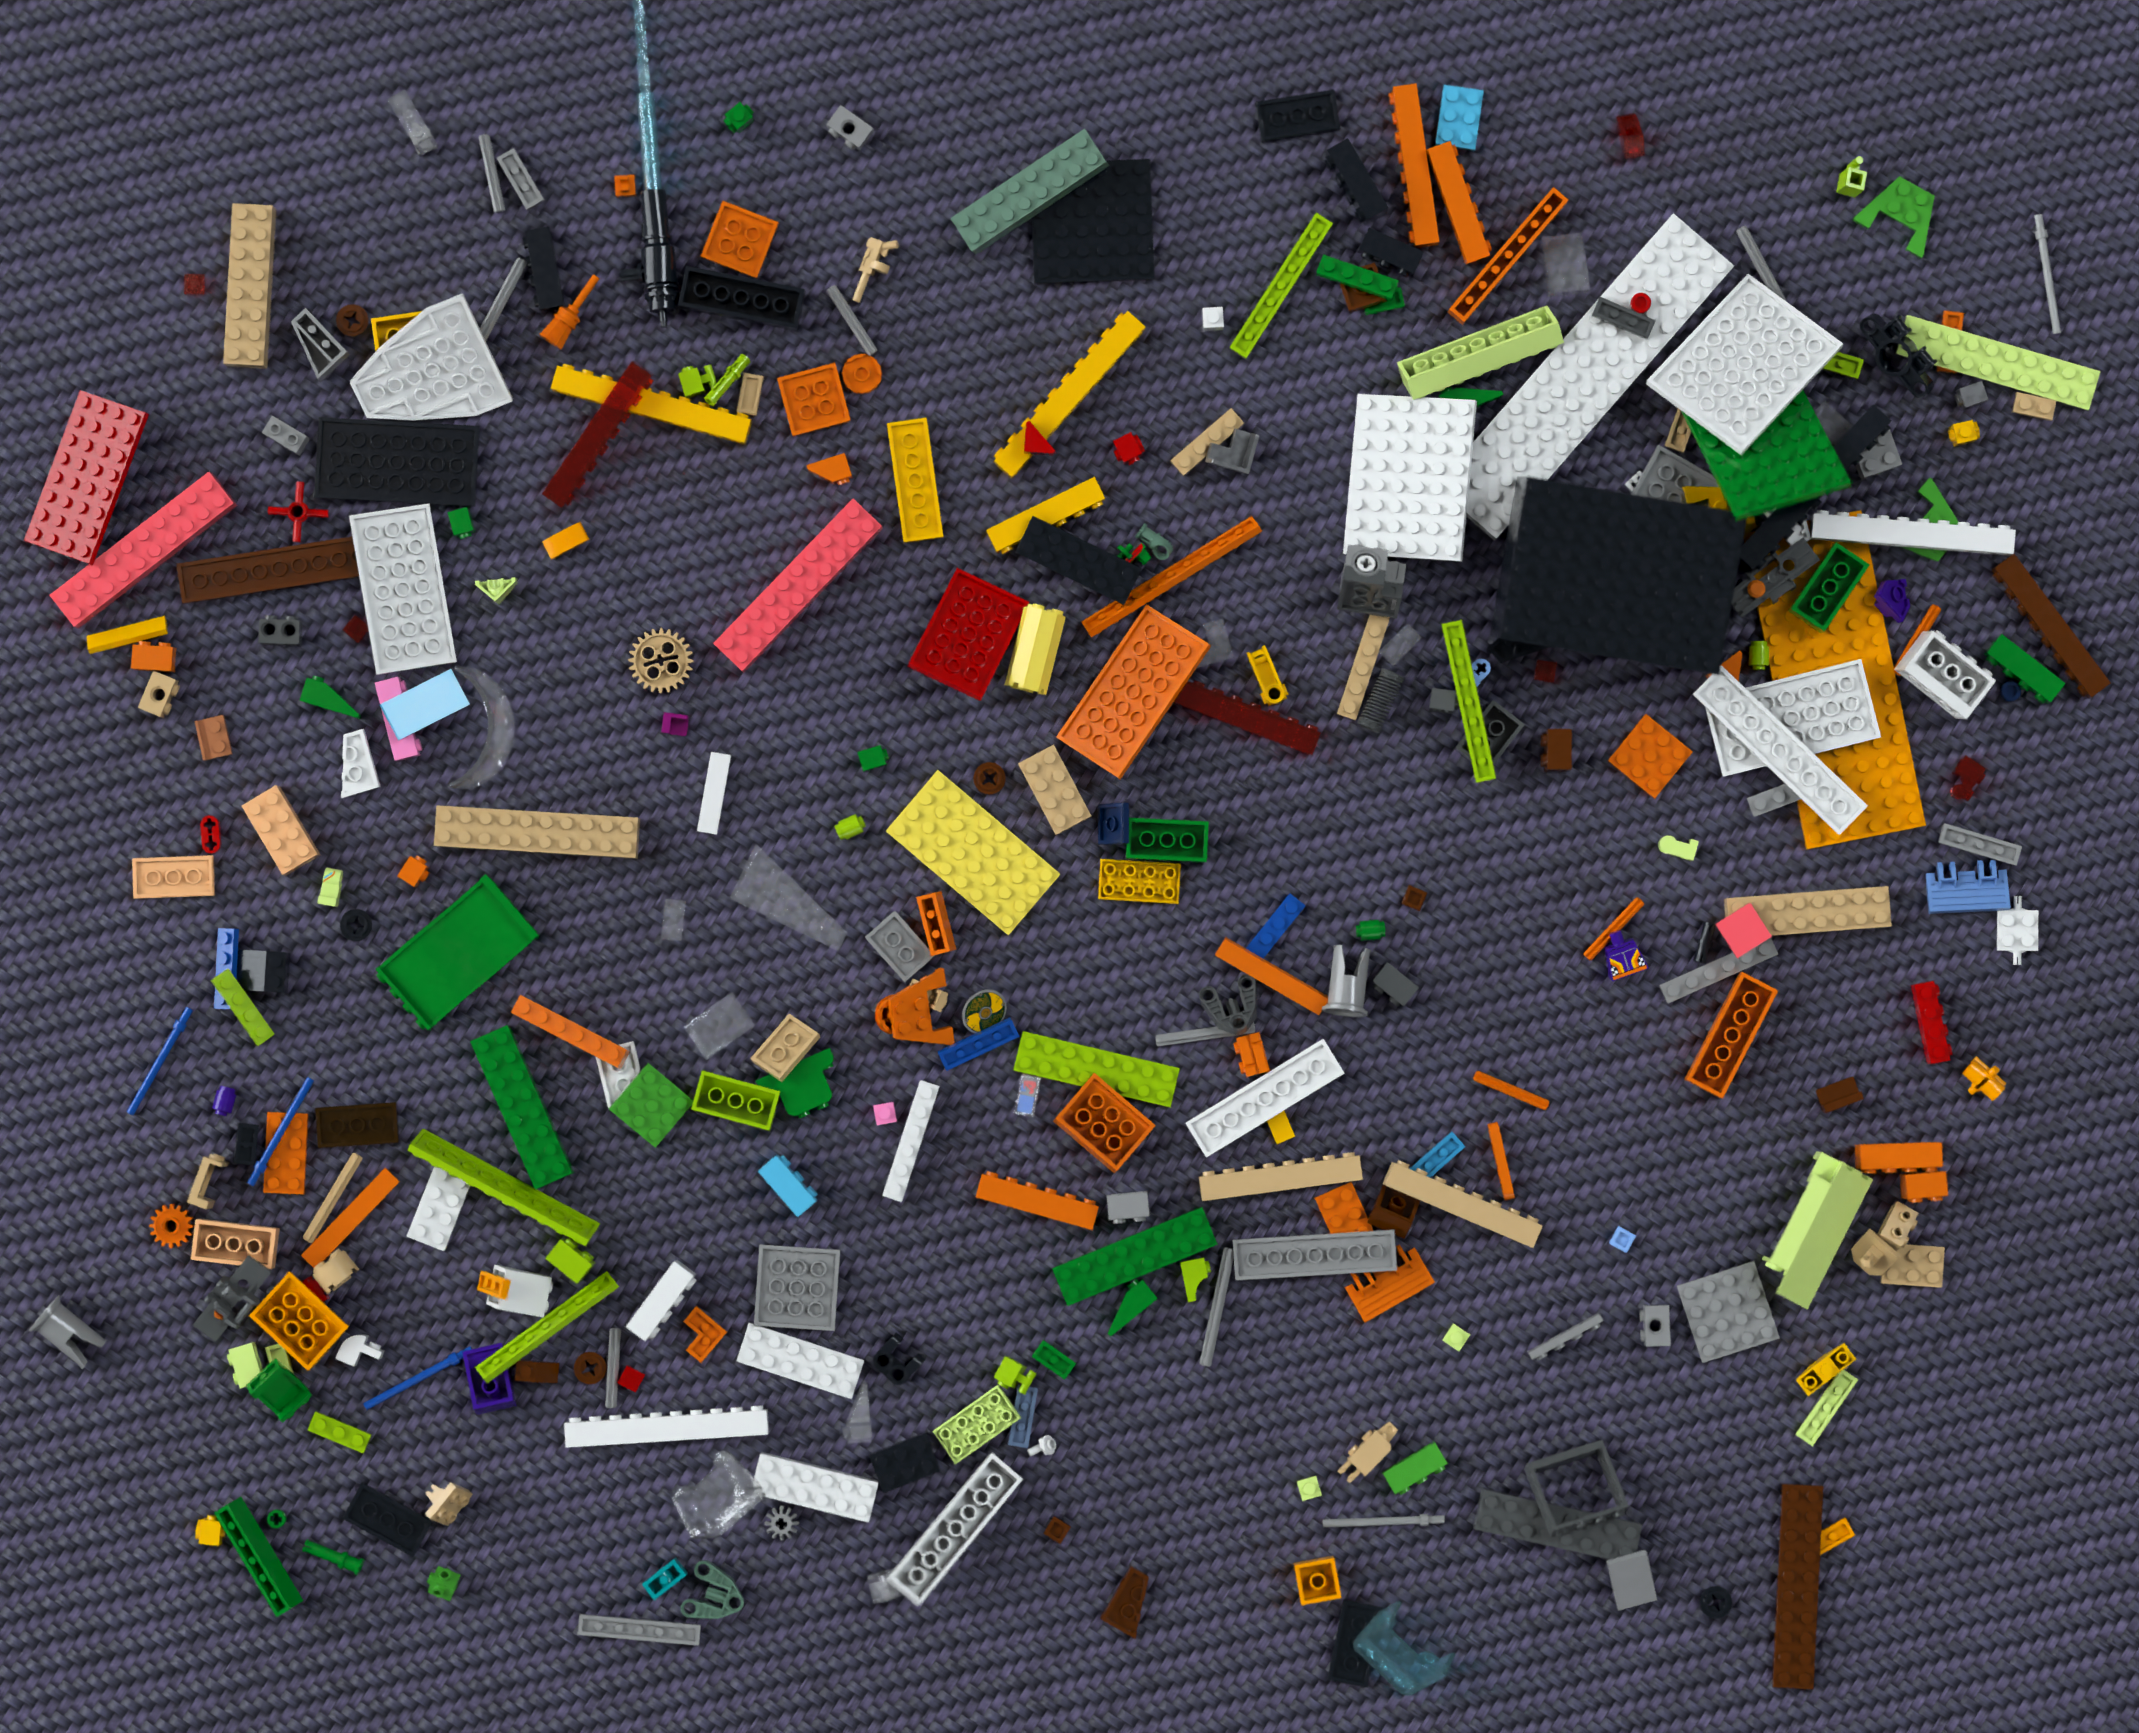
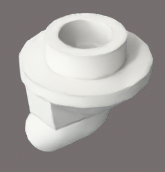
[1027,1435,1056,1457]

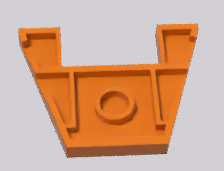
[888,968,955,1045]

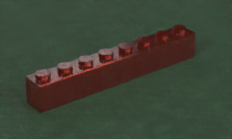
[542,361,654,508]
[1173,680,1321,756]

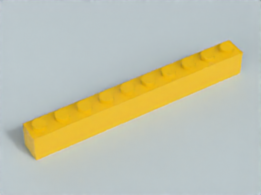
[994,311,1146,478]
[551,364,752,445]

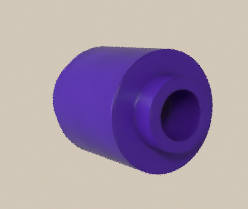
[212,1086,236,1117]

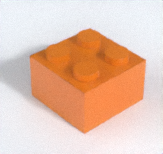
[1899,1170,1948,1203]

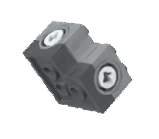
[1337,545,1406,619]

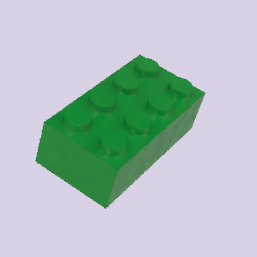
[1788,542,1870,633]
[1126,818,1209,863]

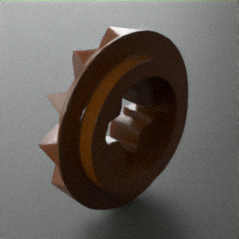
[336,304,369,337]
[973,762,1006,794]
[574,1352,607,1384]

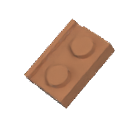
[194,715,233,761]

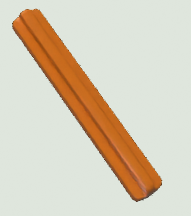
[1893,604,1941,676]
[1583,897,1644,961]
[1473,1071,1550,1110]

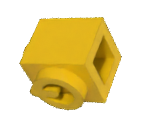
[1948,420,1980,446]
[195,1515,226,1546]

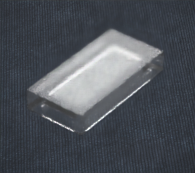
[1379,624,1422,666]

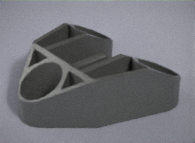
[1199,974,1257,1035]

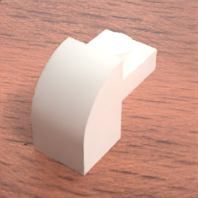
[335,1334,385,1366]

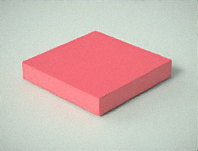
[1715,902,1772,958]

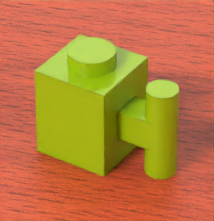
[1836,156,1867,198]
[678,364,717,398]
[994,1356,1037,1395]

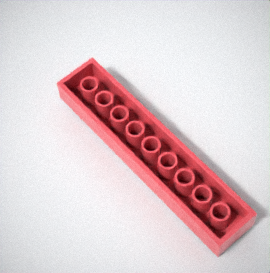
[49,472,237,629]
[713,498,883,673]

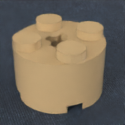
[312,1249,360,1295]

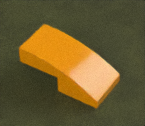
[542,522,590,559]

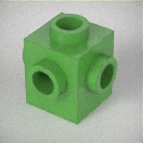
[427,1566,461,1601]

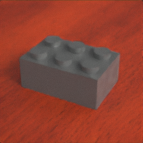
[1454,700,1525,764]

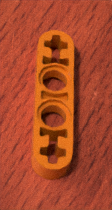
[1487,1122,1515,1201]

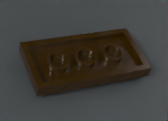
[315,1102,399,1148]

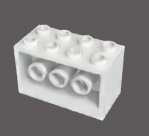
[1894,630,1996,719]

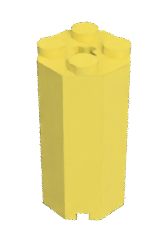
[1004,604,1066,695]

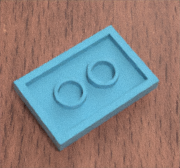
[1435,85,1484,151]

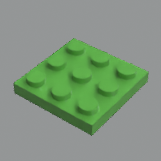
[609,1063,694,1148]

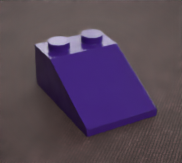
[462,1343,517,1415]

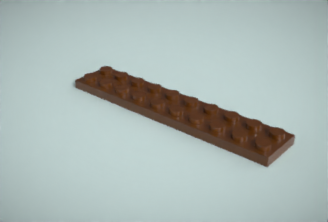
[176,536,359,604]
[1772,1483,1823,1689]

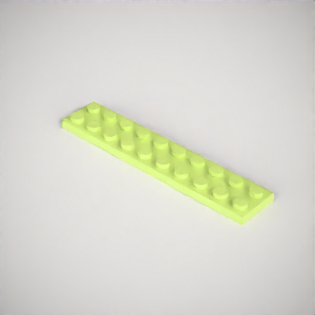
[1895,315,2101,410]

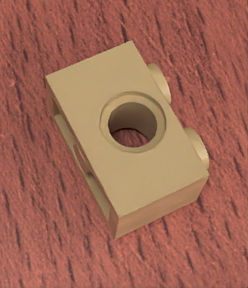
[138,671,180,718]

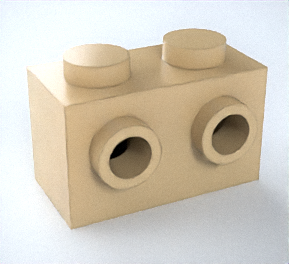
[1877,1201,1918,1251]

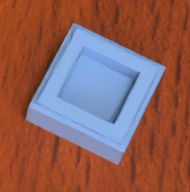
[1609,1226,1636,1253]

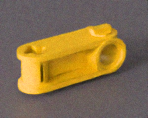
[1246,645,1289,706]

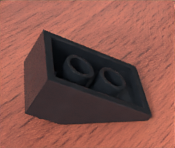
[236,950,290,993]

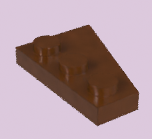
[1100,1566,1149,1639]

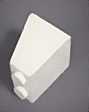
[486,1264,553,1317]

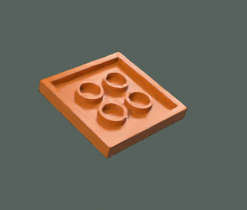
[701,200,779,279]
[777,363,851,437]
[1607,714,1693,799]

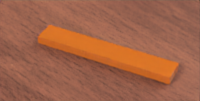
[1215,937,1328,1015]
[301,1168,400,1268]

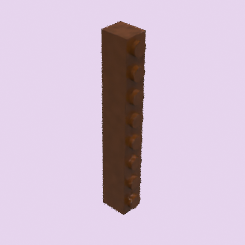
[1991,554,2111,699]

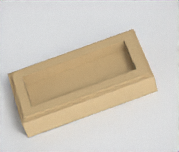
[737,373,764,416]

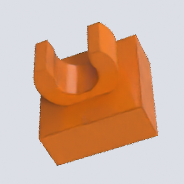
[614,175,636,197]

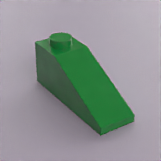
[1437,387,1503,408]
[300,675,361,719]
[1108,1279,1158,1337]

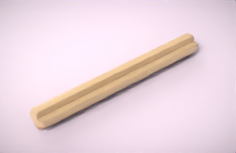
[303,1153,363,1243]

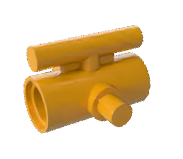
[1962,1056,2006,1101]

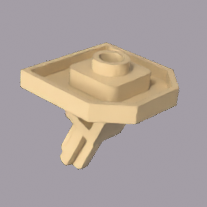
[1851,1228,1900,1276]

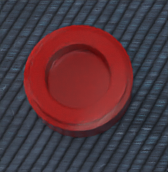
[1630,293,1651,314]

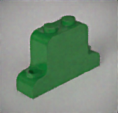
[756,1048,834,1119]

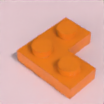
[683,1306,727,1363]

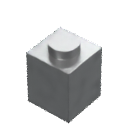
[1955,381,1989,410]

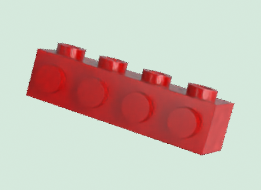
[1910,981,1952,1064]

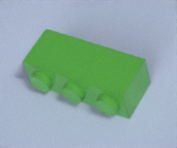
[1382,1441,1448,1495]

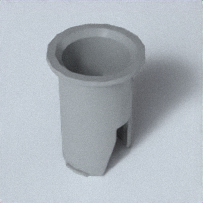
[1322,945,1371,1017]
[28,1295,107,1369]

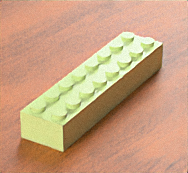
[1397,306,1564,400]

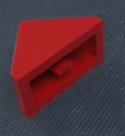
[1024,421,1056,456]

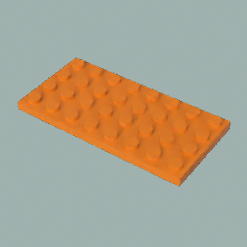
[1056,604,1211,780]

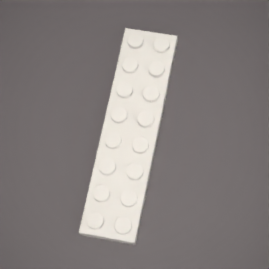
[1186,1039,1345,1158]

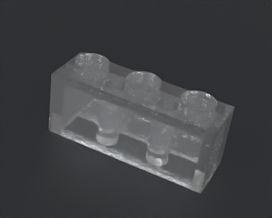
[387,89,438,155]

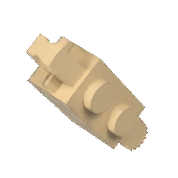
[1337,1422,1398,1483]

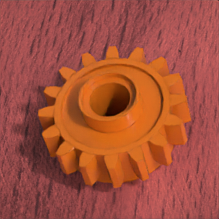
[149,1204,195,1248]

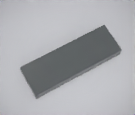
[1592,297,1656,340]

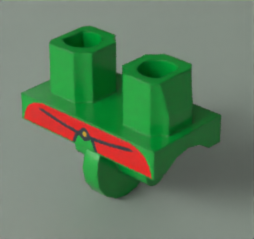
[1117,542,1151,565]

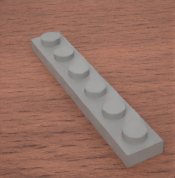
[1659,937,1778,1004]
[578,1614,701,1646]

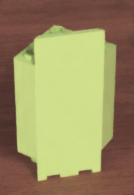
[1762,1151,1873,1310]

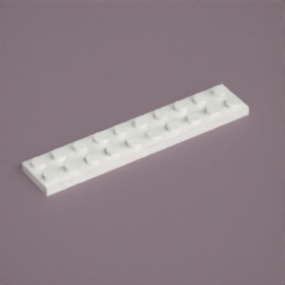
[1692,665,1868,835]

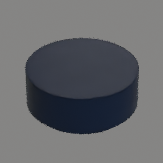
[2000,681,2021,702]

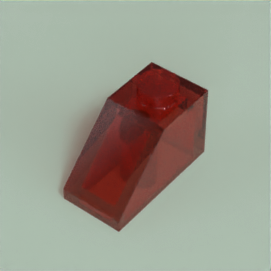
[1616,113,1645,159]

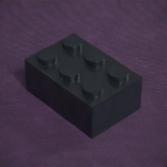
[869,1432,941,1493]

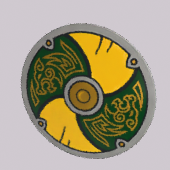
[962,989,1007,1033]

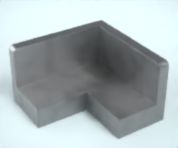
[1205,429,1259,474]

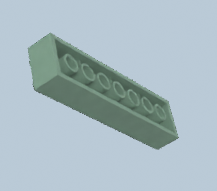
[950,129,1109,255]

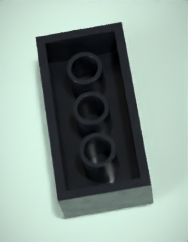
[1324,138,1388,226]

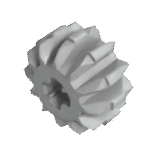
[764,1506,799,1541]

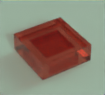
[184,274,205,295]
[342,615,368,643]
[1534,660,1557,683]

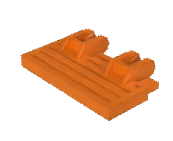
[1345,1245,1435,1323]

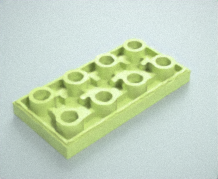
[933,1385,1021,1465]

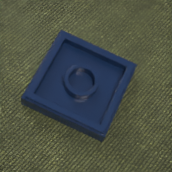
[1098,803,1129,845]

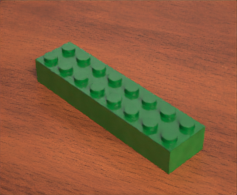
[470,1025,575,1190]
[1052,1206,1218,1306]

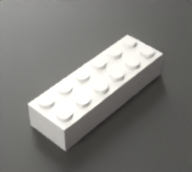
[751,1452,879,1522]

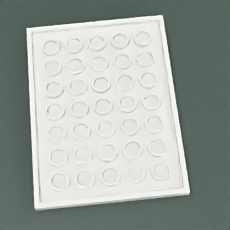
[1646,274,1843,455]
[1343,394,1477,562]

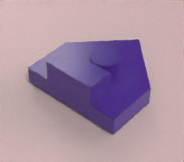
[1874,579,1910,623]

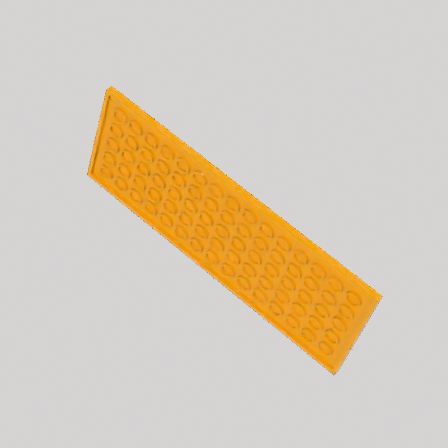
[1743,510,1926,850]

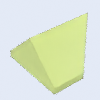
[475,577,518,605]

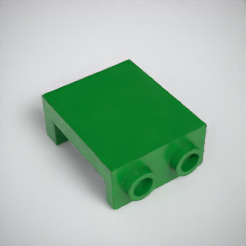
[246,1358,312,1423]

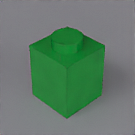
[447,507,475,539]
[857,745,889,772]

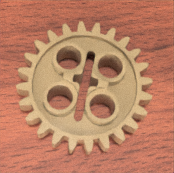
[628,628,694,694]

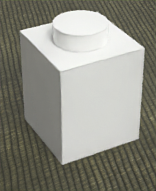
[1202,307,1224,331]

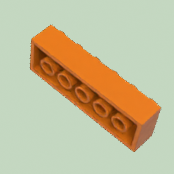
[1684,972,1778,1098]

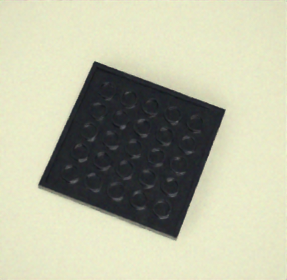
[1030,159,1155,284]

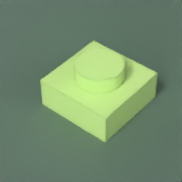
[1442,1323,1470,1351]
[1297,1475,1322,1501]

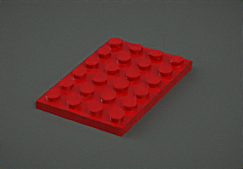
[907,568,1030,701]

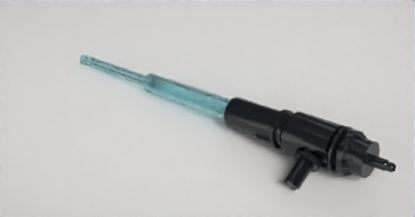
[619,0,678,328]

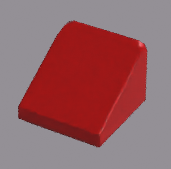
[617,1365,646,1392]

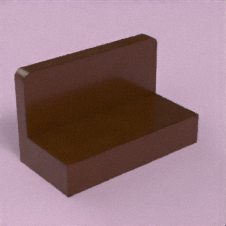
[1815,1077,1864,1113]

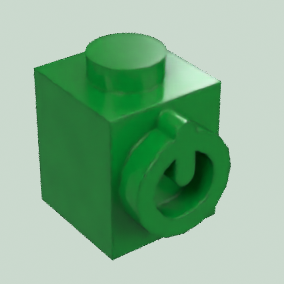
[723,102,754,134]

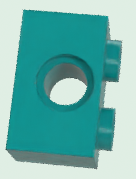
[642,1557,688,1600]

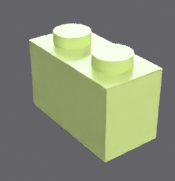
[227,1342,263,1388]

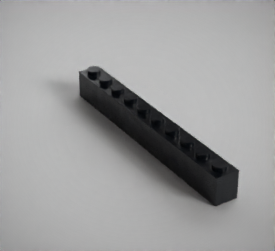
[1739,404,1892,572]

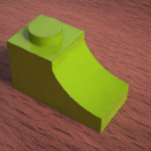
[1180,1257,1211,1302]

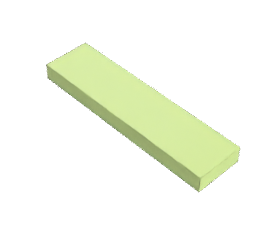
[1795,1369,1858,1446]

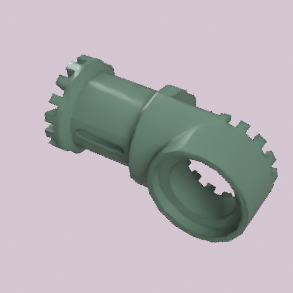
[1135,523,1173,560]

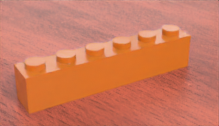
[1426,141,1492,265]
[511,995,630,1069]
[976,1171,1099,1230]

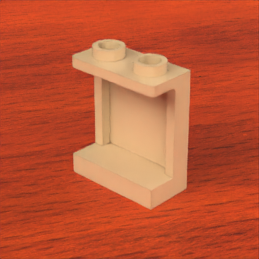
[187,1154,229,1209]

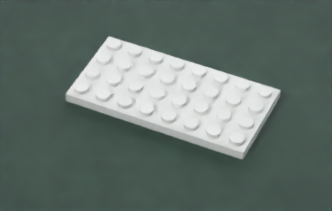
[349,503,457,675]
[1705,659,1881,777]

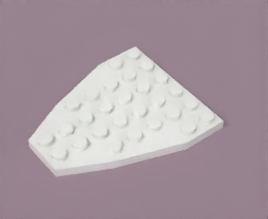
[350,293,513,421]

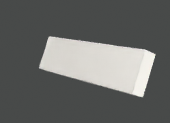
[697,752,731,835]

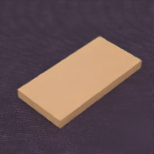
[132,855,215,899]

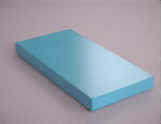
[380,669,470,741]

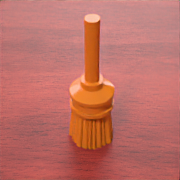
[540,274,599,350]

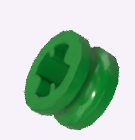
[267,1509,287,1528]

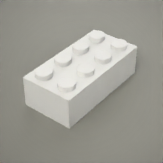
[626,1260,697,1341]

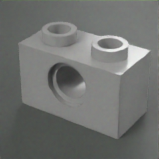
[827,105,874,151]
[262,416,310,456]
[1639,1304,1671,1347]

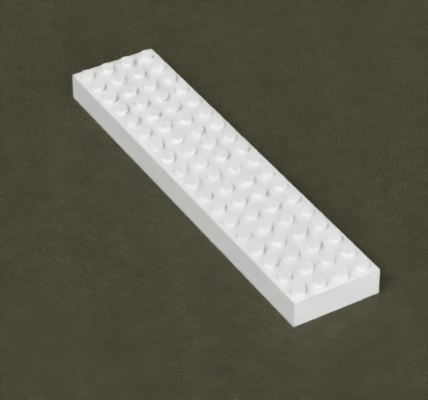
[1466,213,1734,541]

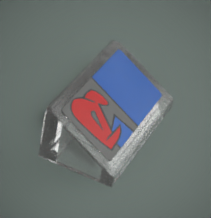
[1014,1074,1041,1117]

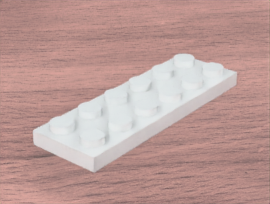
[737,1322,864,1399]

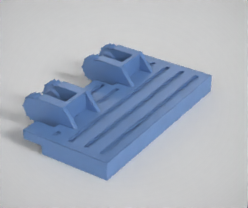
[1925,860,2011,914]

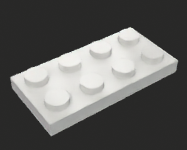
[406,1167,470,1251]

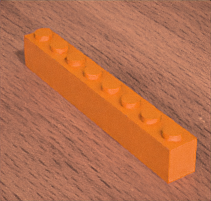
[1389,83,1439,248]
[1447,187,1568,325]

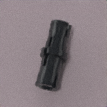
[1693,922,1716,964]

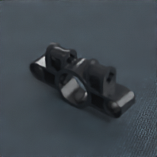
[1860,314,1938,398]

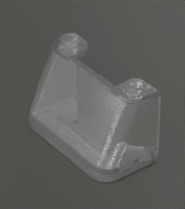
[671,1451,765,1539]

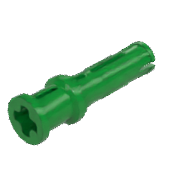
[302,1539,365,1576]

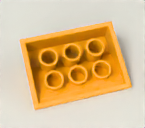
[249,1271,349,1371]

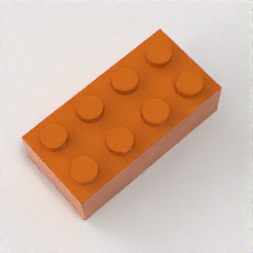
[1855,1142,1943,1173]

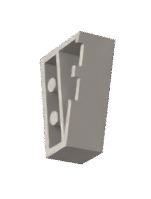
[291,308,350,382]

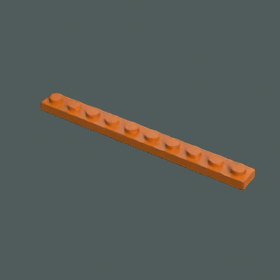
[1081,516,1262,637]

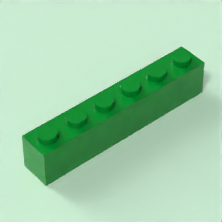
[214,1497,304,1617]

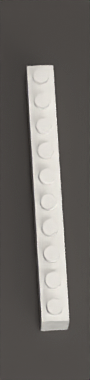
[1810,510,2016,556]
[564,1406,769,1447]

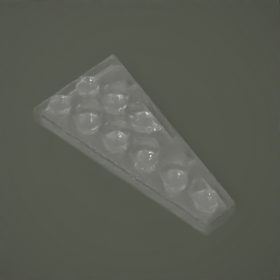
[730,844,847,951]

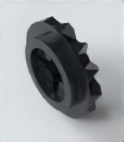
[340,909,372,941]
[1699,1586,1732,1619]

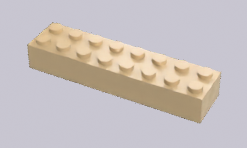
[223,203,276,369]
[1724,886,1892,936]

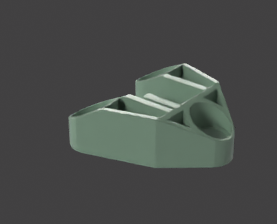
[680,1560,744,1619]

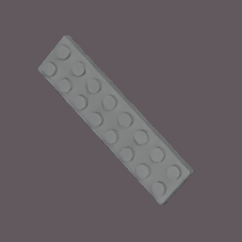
[1233,1229,1397,1280]

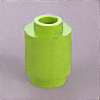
[1749,641,1769,670]
[835,814,866,840]

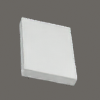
[596,1041,641,1110]

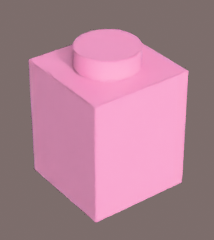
[873,1102,898,1125]

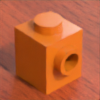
[397,855,430,888]

